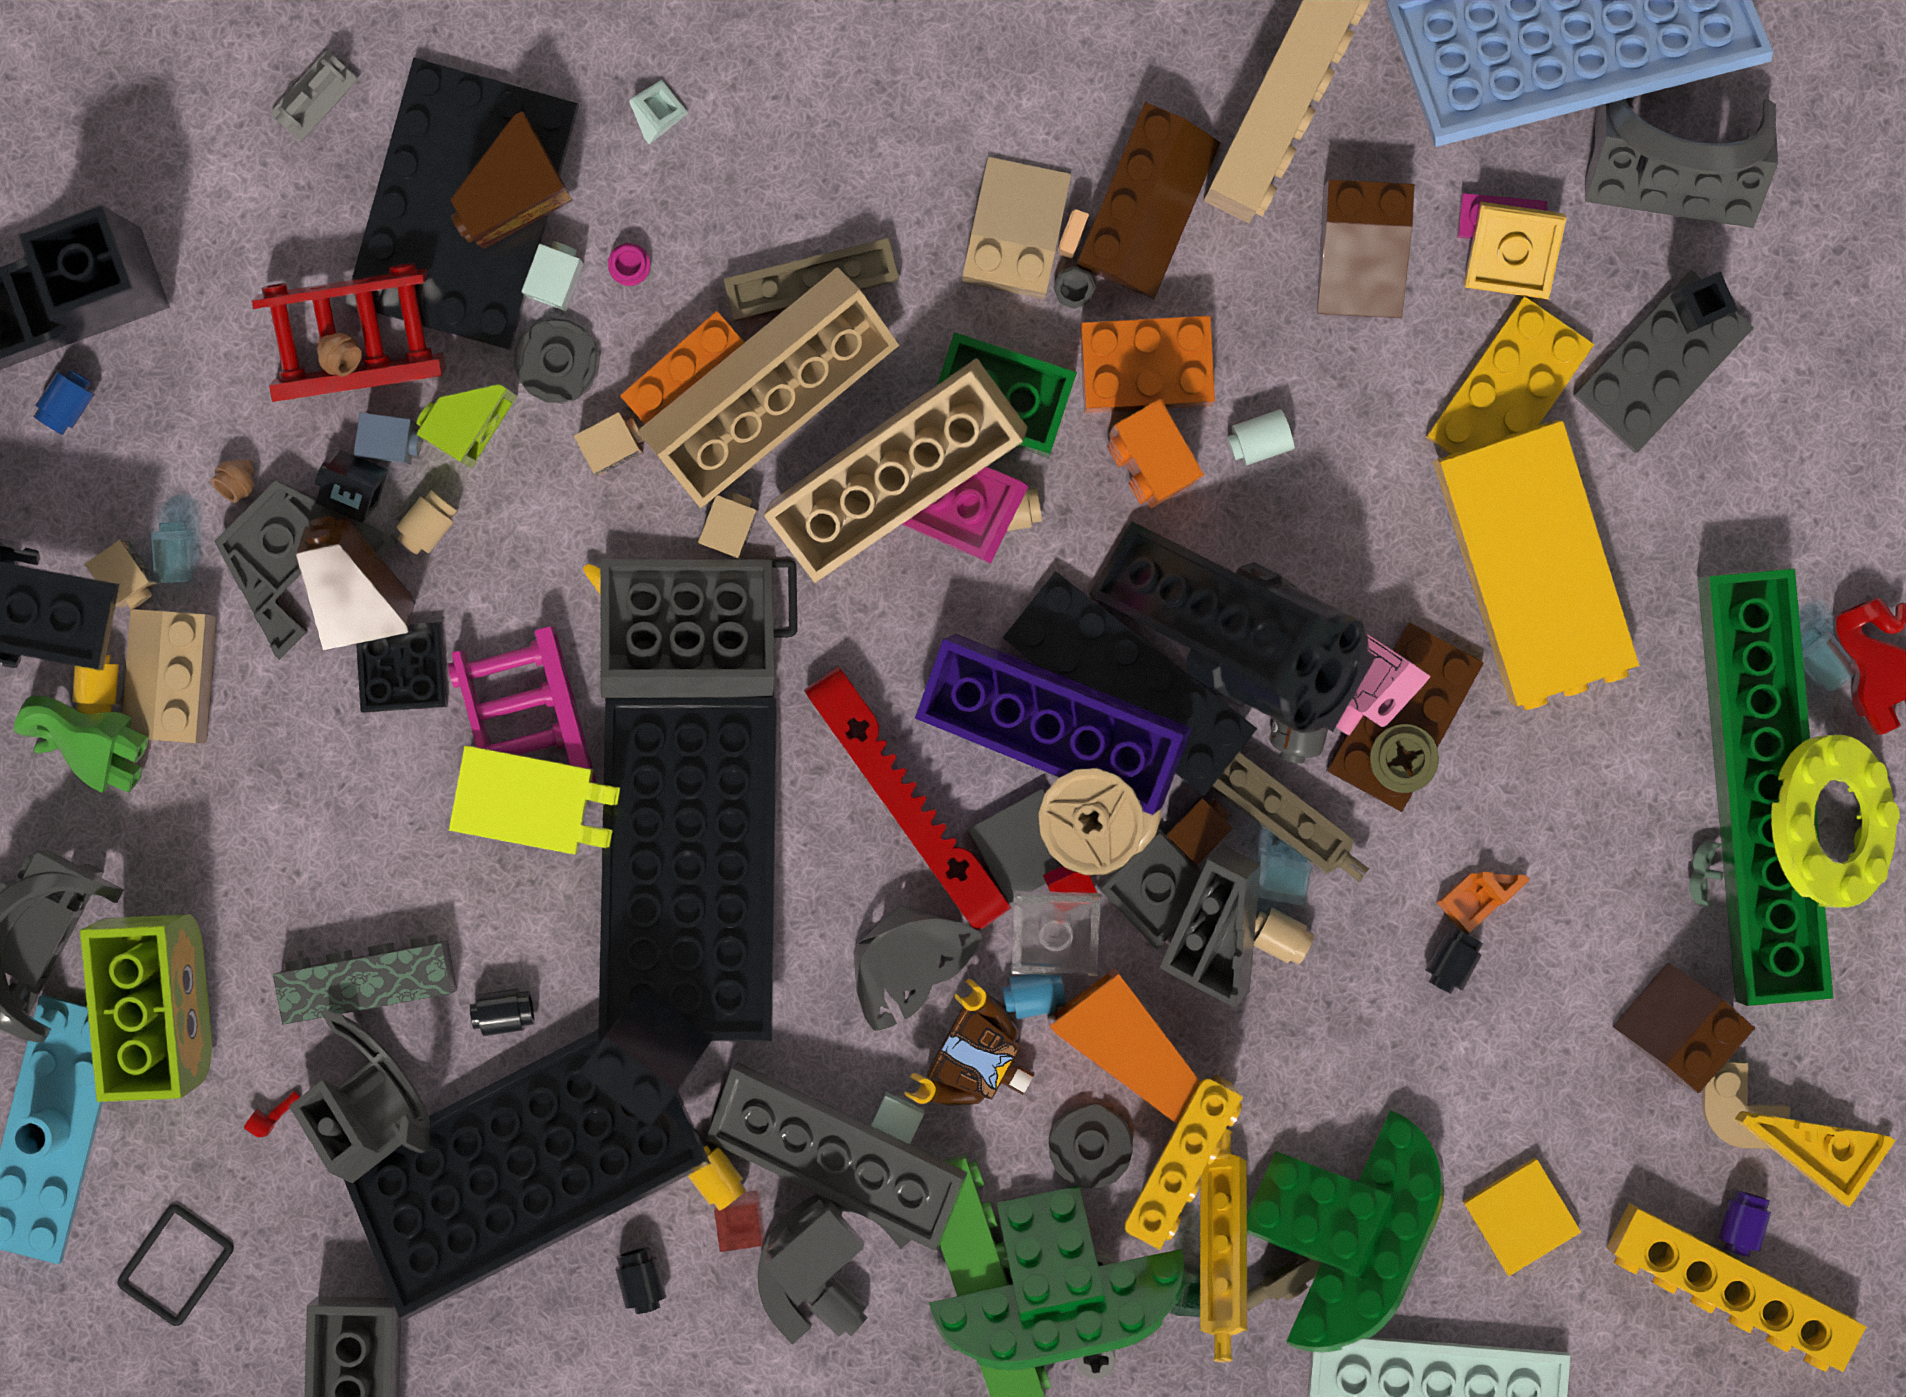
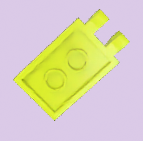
[449,745,621,855]

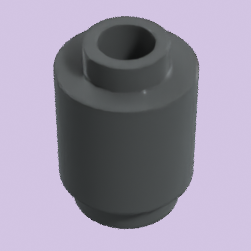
[806,1277,868,1337]

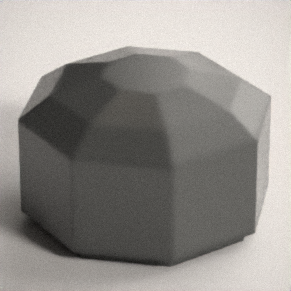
[1053,265,1096,309]

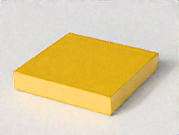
[1464,201,1567,299]
[1462,1157,1581,1276]

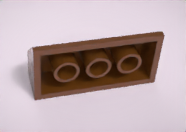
[1077,102,1221,299]

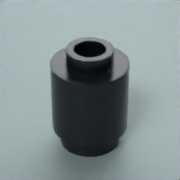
[1425,928,1483,994]
[470,988,535,1037]
[615,1247,667,1314]

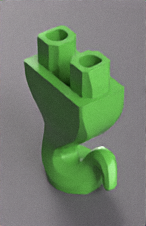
[14,695,149,793]

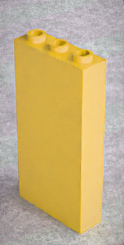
[1432,420,1640,710]

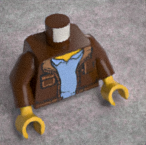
[905,979,1034,1106]

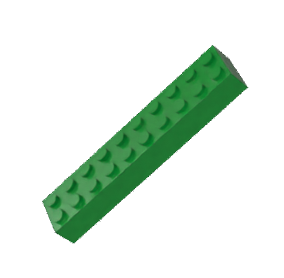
[1697,569,1834,1006]

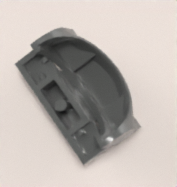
[0,850,124,1043]

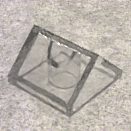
[1012,891,1101,976]

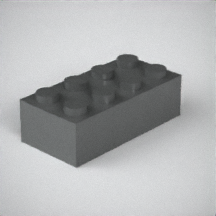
[304,1296,401,1397]

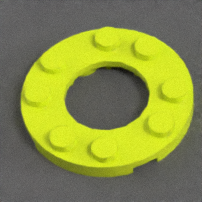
[1772,735,1900,908]

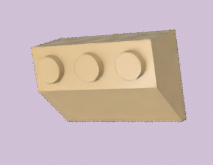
[122,609,216,743]

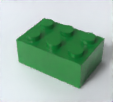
[936,332,1077,458]

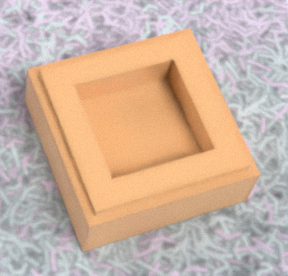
[1057,209,1089,259]

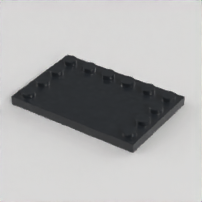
[345,57,579,351]

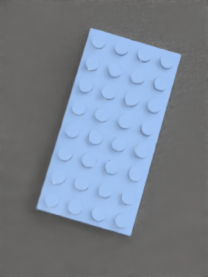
[1387,0,1773,147]

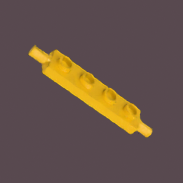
[1200,1129,1247,1362]

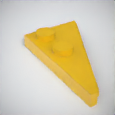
[1735,1111,1895,1208]

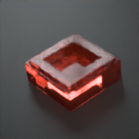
[714,1202,763,1252]

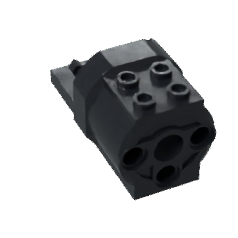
[1089,521,1376,733]
[0,539,120,670]

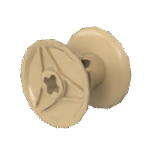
[1039,769,1162,875]

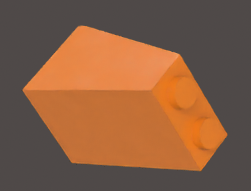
[1047,967,1201,1124]

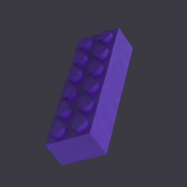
[915,633,1192,816]

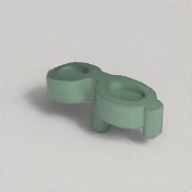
[1689,841,1723,906]

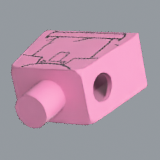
[1336,634,1430,736]

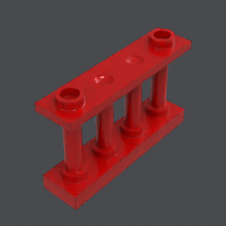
[251,263,446,402]

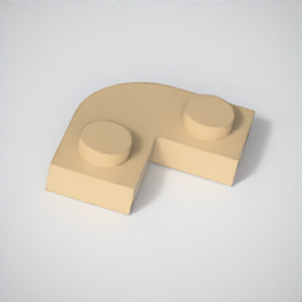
[1702,1061,1790,1149]

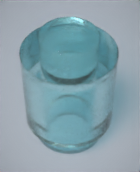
[151,522,197,583]
[1801,627,1856,692]

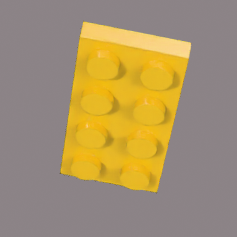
[1426,296,1595,455]

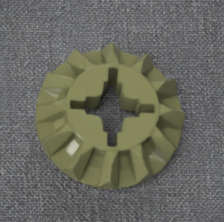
[1369,724,1439,793]

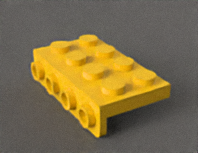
[1124,1074,1243,1250]

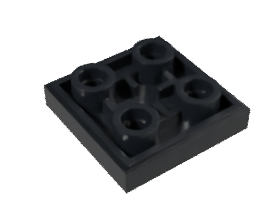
[356,622,448,713]

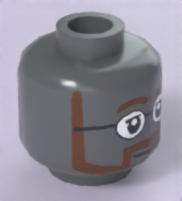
[1269,719,1328,764]

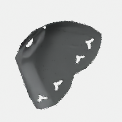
[853,905,982,1031]

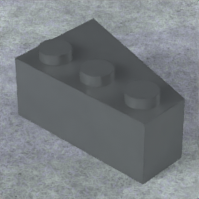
[1160,845,1261,1008]

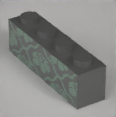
[273,934,457,1025]

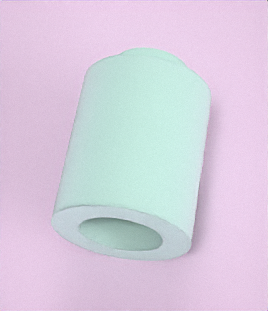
[1227,409,1295,466]

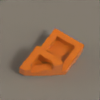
[1436,872,1530,934]

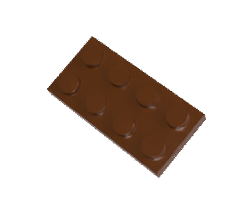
[1326,622,1484,812]

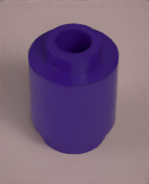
[1718,1190,1771,1257]

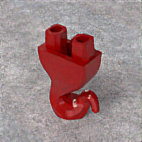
[1833,598,1906,735]

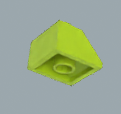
[416,384,518,468]

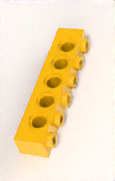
[1606,1203,1867,1372]

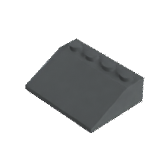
[600,559,775,698]

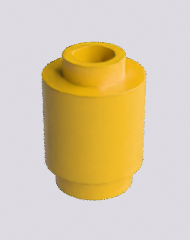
[72,654,119,714]
[687,1145,746,1211]

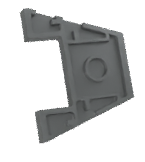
[214,480,398,660]

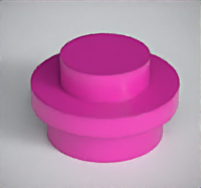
[608,243,651,286]

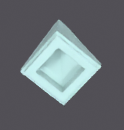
[629,80,688,144]

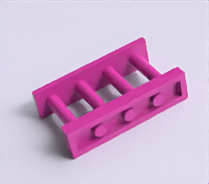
[448,626,597,783]

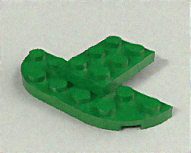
[1247,1110,1445,1352]
[929,1185,1185,1370]

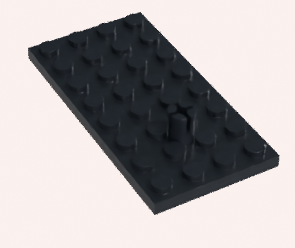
[598,697,777,1042]
[343,1029,711,1320]

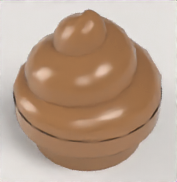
[317,333,362,377]
[211,459,255,503]

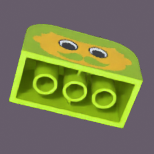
[80,914,212,1102]

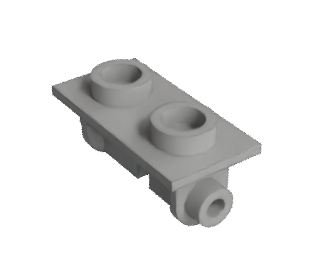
[269,50,359,142]

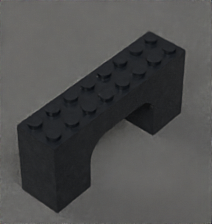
[0,205,170,370]

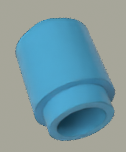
[1002,970,1066,1020]

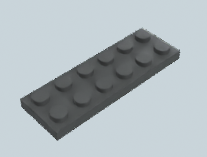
[706,1062,968,1251]

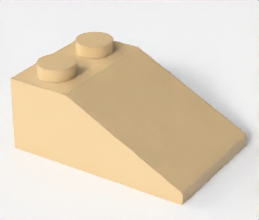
[962,157,1071,299]

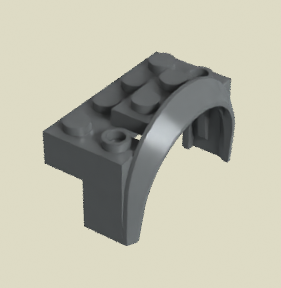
[1585,99,1778,228]

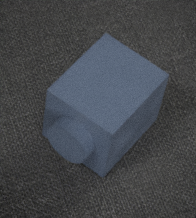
[354,412,422,465]

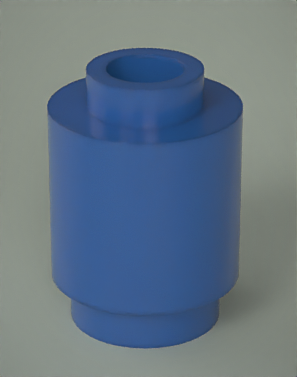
[33,368,95,435]

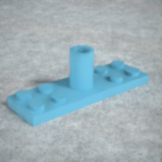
[0,994,103,1264]

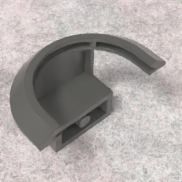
[289,1010,430,1183]
[758,1194,911,1345]

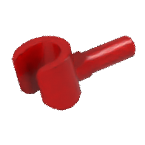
[244,1091,300,1137]

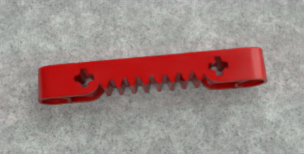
[804,665,1012,931]

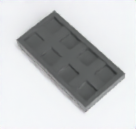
[1573,270,1754,453]

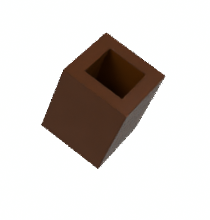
[1164,797,1233,865]

